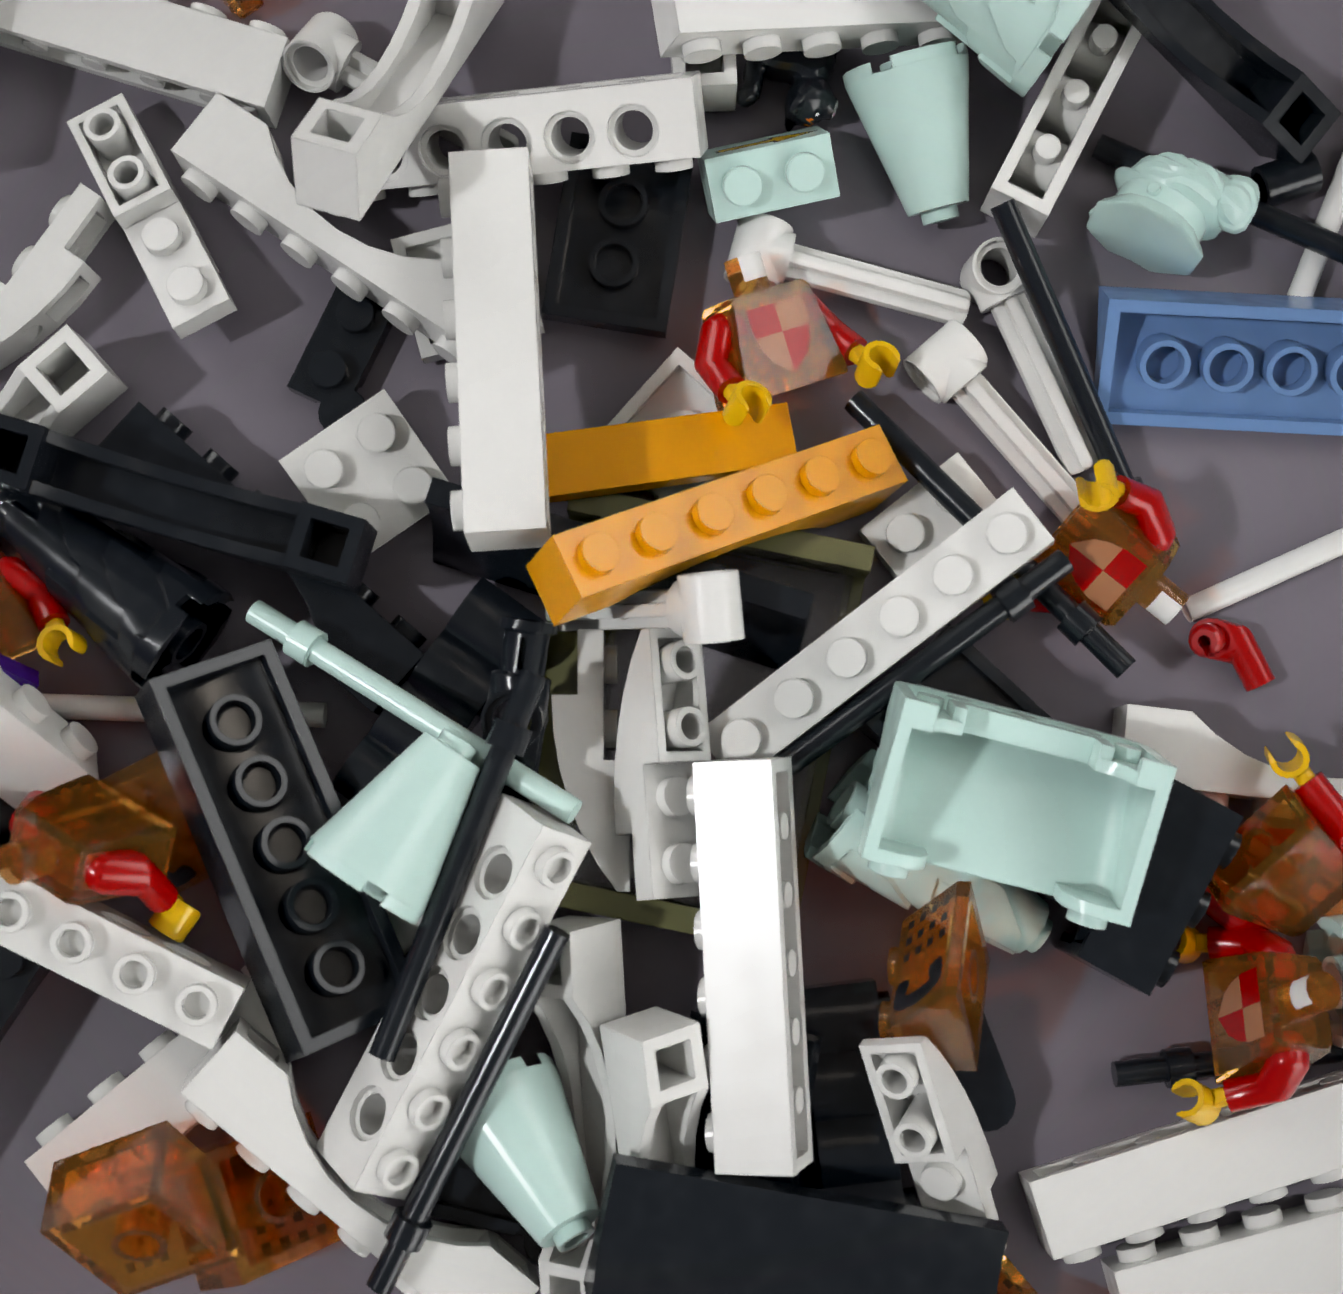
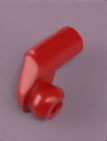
[1188,618,1275,692]

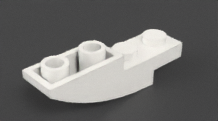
[66,93,237,339]
[0,183,115,370]
[614,628,711,901]
[551,629,635,892]
[859,1036,1007,1249]

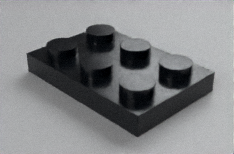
[541,132,695,339]

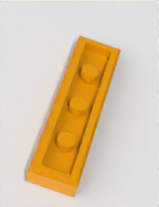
[546,402,797,503]

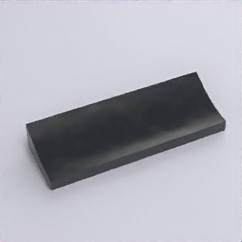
[425,477,815,670]
[135,638,406,1063]
[584,1153,1009,1294]

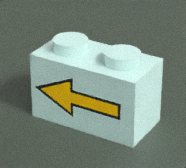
[697,126,840,223]

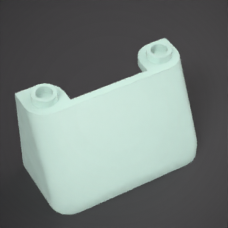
[858,681,1177,930]

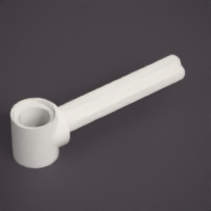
[282,12,519,149]
[724,213,971,324]
[960,237,1098,476]
[903,319,1101,535]
[545,569,745,645]

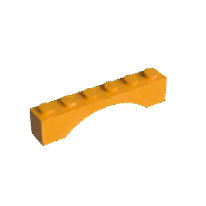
[526,424,908,627]

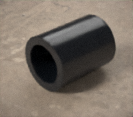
[1251,151,1323,206]

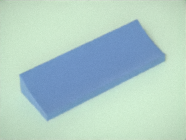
[1094,286,1343,436]

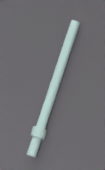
[246,600,582,824]

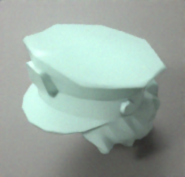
[1086,152,1260,275]

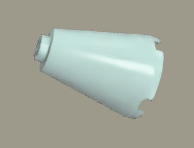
[842,41,969,226]
[304,728,481,925]
[440,1053,600,1252]

